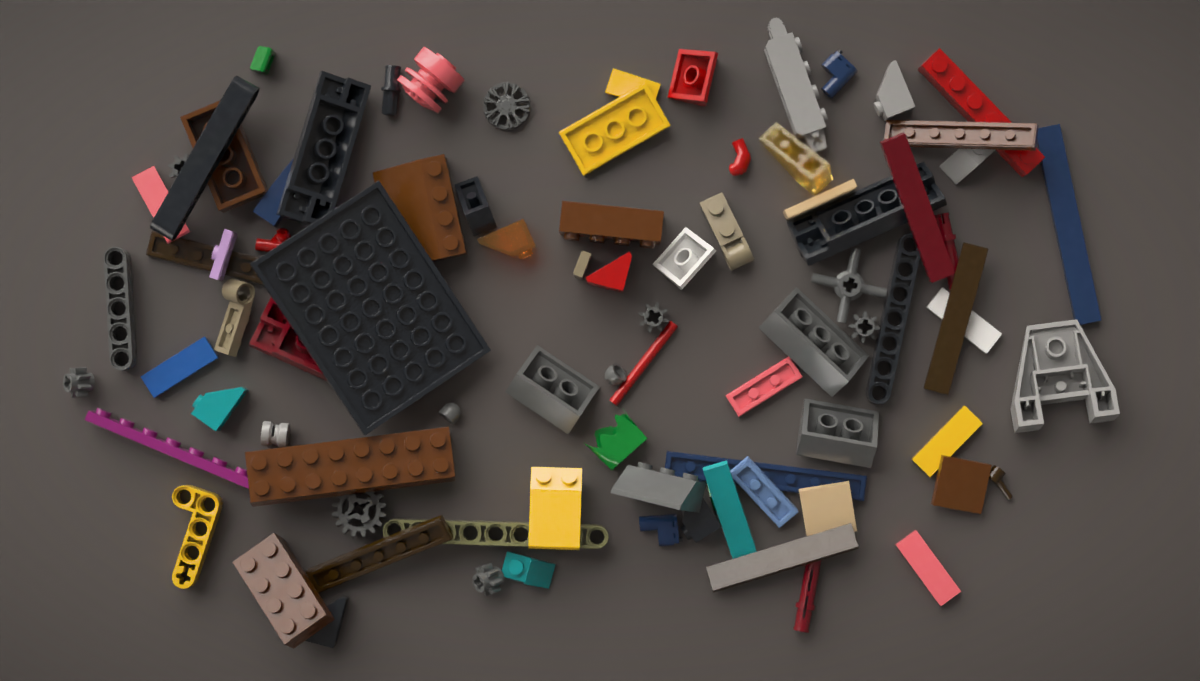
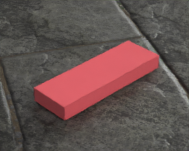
[132,166,190,244]
[725,356,803,417]
[895,530,961,606]

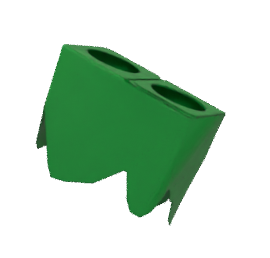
[584,409,648,470]

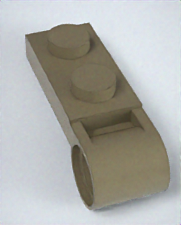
[700,192,754,271]
[214,278,255,357]

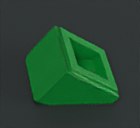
[250,46,276,75]

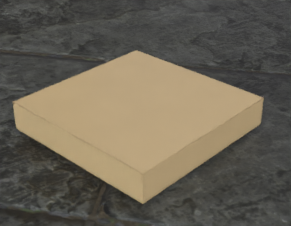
[799,481,857,536]

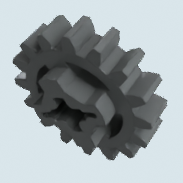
[332,491,387,538]

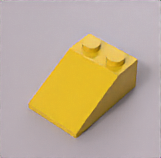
[528,467,582,550]

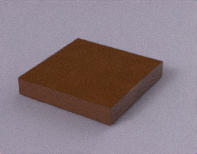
[931,455,992,514]

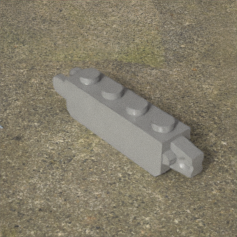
[764,17,828,153]

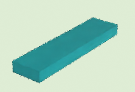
[703,460,757,559]

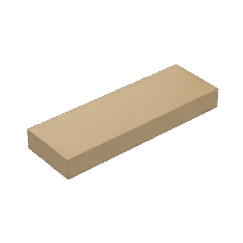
[783,179,857,220]

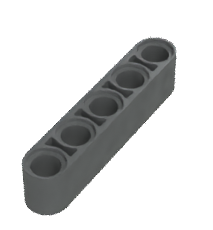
[103,247,137,371]

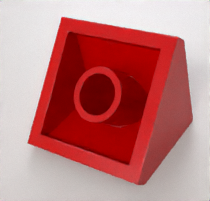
[668,49,718,107]
[586,251,632,293]

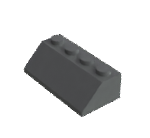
[759,287,869,397]

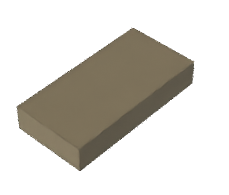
[573,251,591,280]

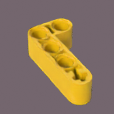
[172,485,223,589]

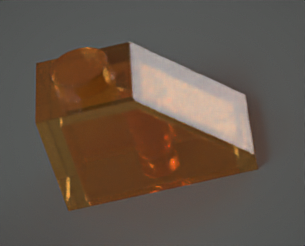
[477,219,536,260]

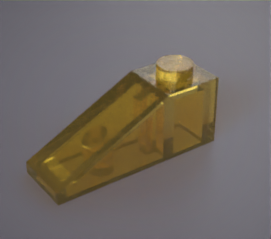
[759,122,833,196]

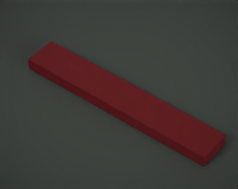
[880,132,955,283]

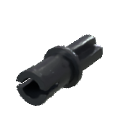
[381,65,401,116]

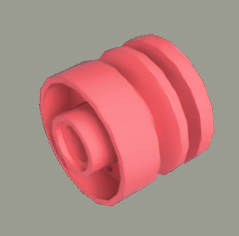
[397,47,465,114]

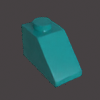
[191,387,249,431]

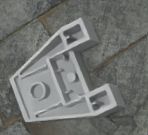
[1010,319,1120,433]

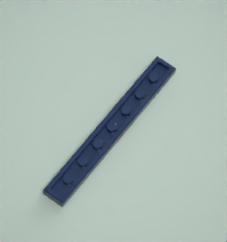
[1037,124,1102,325]
[665,451,867,501]

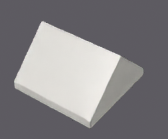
[652,227,716,290]

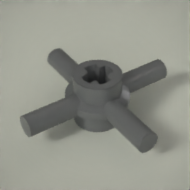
[811,248,887,324]

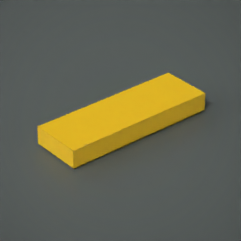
[911,406,983,477]

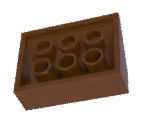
[373,154,468,262]

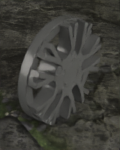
[483,82,530,130]

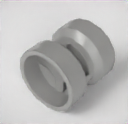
[261,421,290,448]

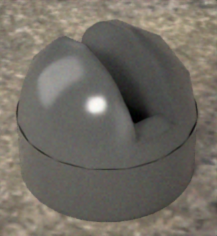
[604,363,627,386]
[439,403,461,425]

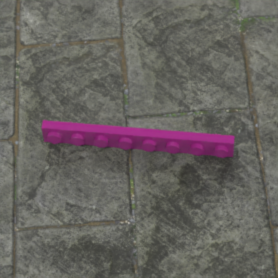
[84,408,249,489]

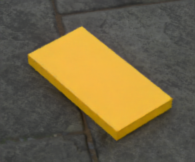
[559,82,671,176]

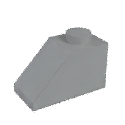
[873,60,915,121]
[939,149,995,185]

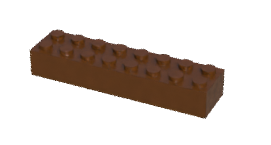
[245,427,455,507]

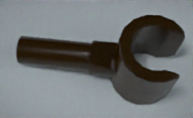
[989,465,1013,500]

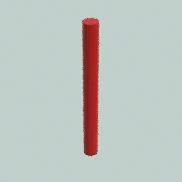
[610,320,678,406]

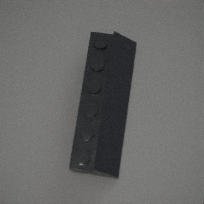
[276,71,371,226]
[787,162,947,266]

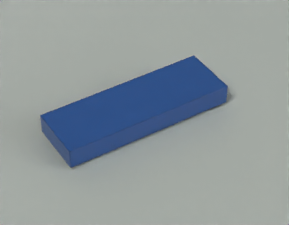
[141,336,219,398]

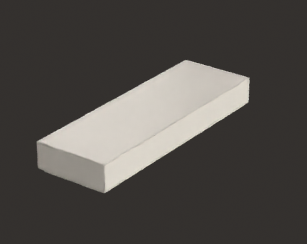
[926,287,1002,354]

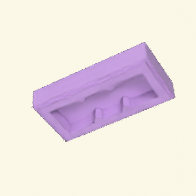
[209,229,237,281]

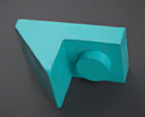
[502,551,556,589]

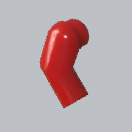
[729,138,751,176]
[255,228,291,252]

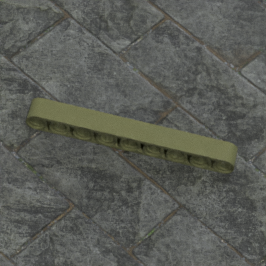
[383,518,609,549]

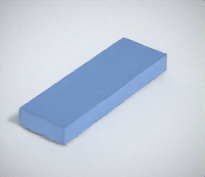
[730,456,798,528]

